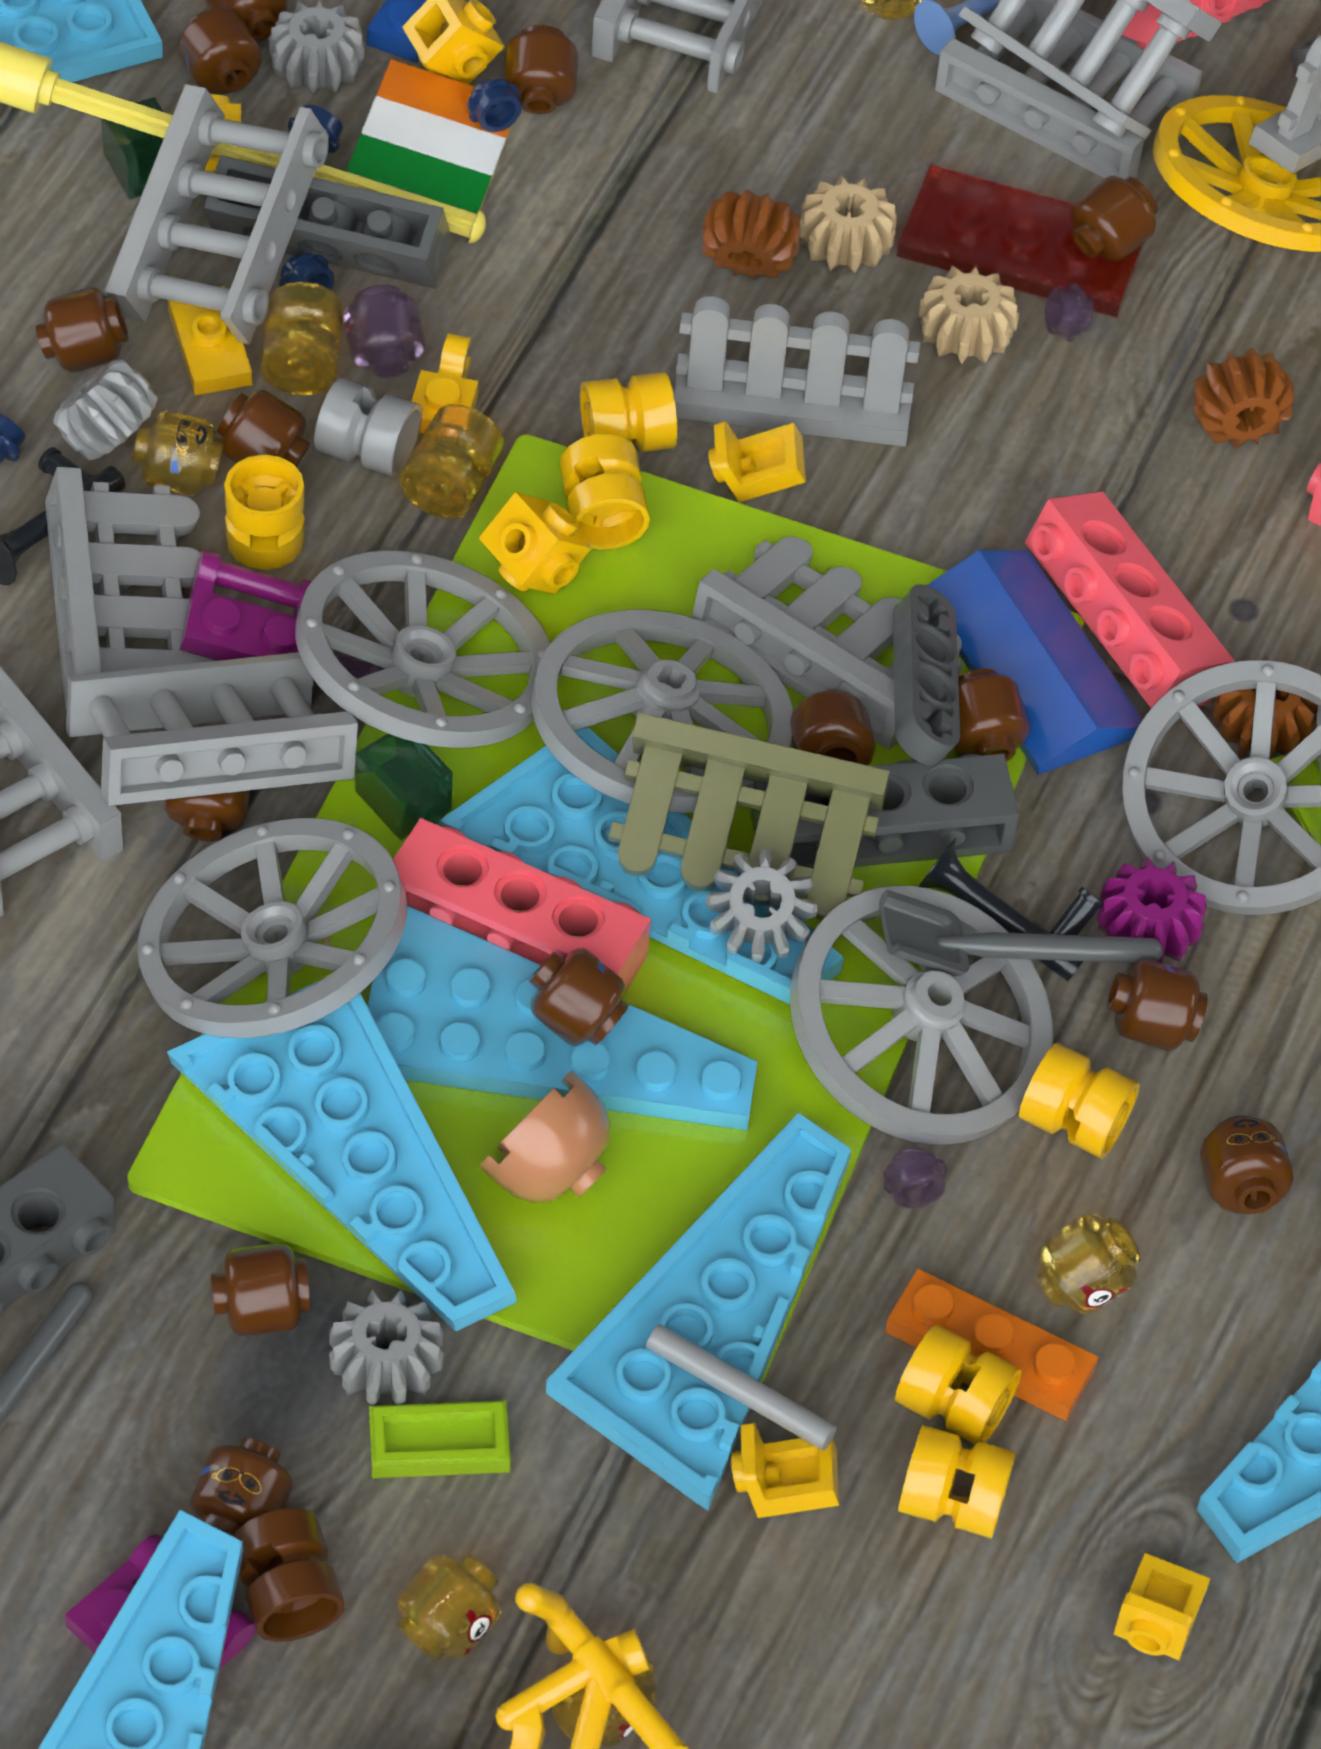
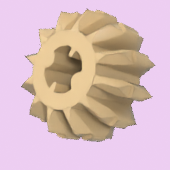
[799,175,897,274]
[919,266,1019,365]

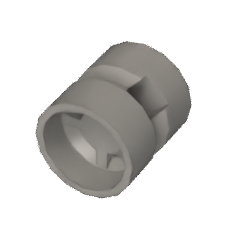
[314,378,422,478]

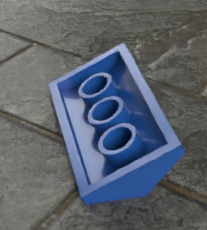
[927,550,1143,775]

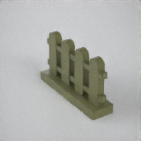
[608,712,890,920]

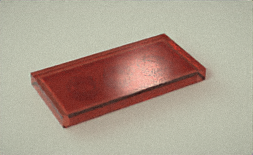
[896,164,1146,318]

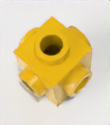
[402,0,505,84]
[479,492,592,594]

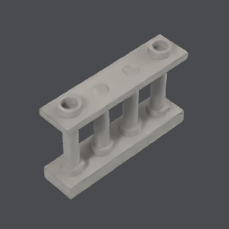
[591,0,764,94]
[935,0,1202,179]
[959,0,1222,140]
[104,84,329,344]
[66,652,358,806]
[0,666,123,917]

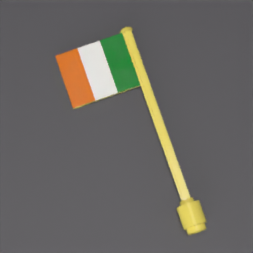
[0,41,512,243]

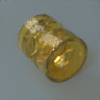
[260,282,344,396]
[399,404,504,519]

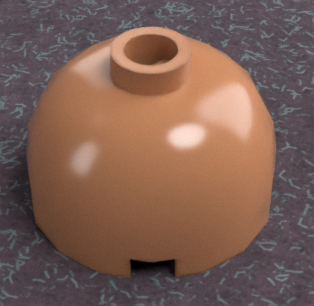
[479,1070,610,1203]

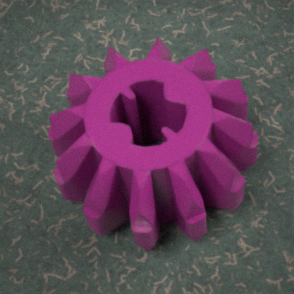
[1097,856,1207,964]

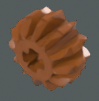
[702,189,801,280]
[1192,348,1295,449]
[1212,656,1318,758]

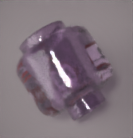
[343,285,426,378]

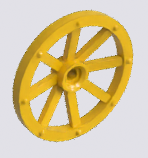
[1153,95,1321,252]

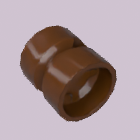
[232,1508,344,1642]

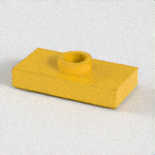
[167,285,252,396]

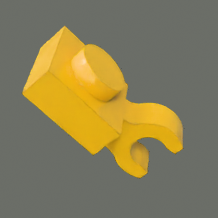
[411,333,479,441]

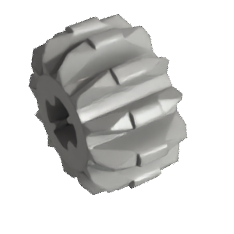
[269,0,365,95]
[53,359,158,460]
[706,849,817,962]
[329,1289,444,1406]

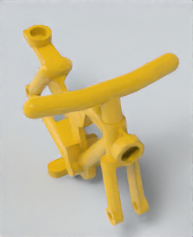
[496,1583,689,1749]

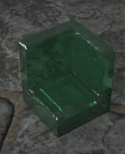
[101,97,164,199]

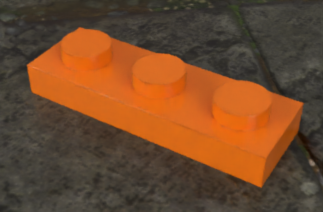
[885,1268,1099,1421]

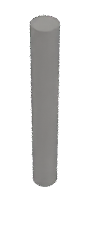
[646,1324,837,1451]

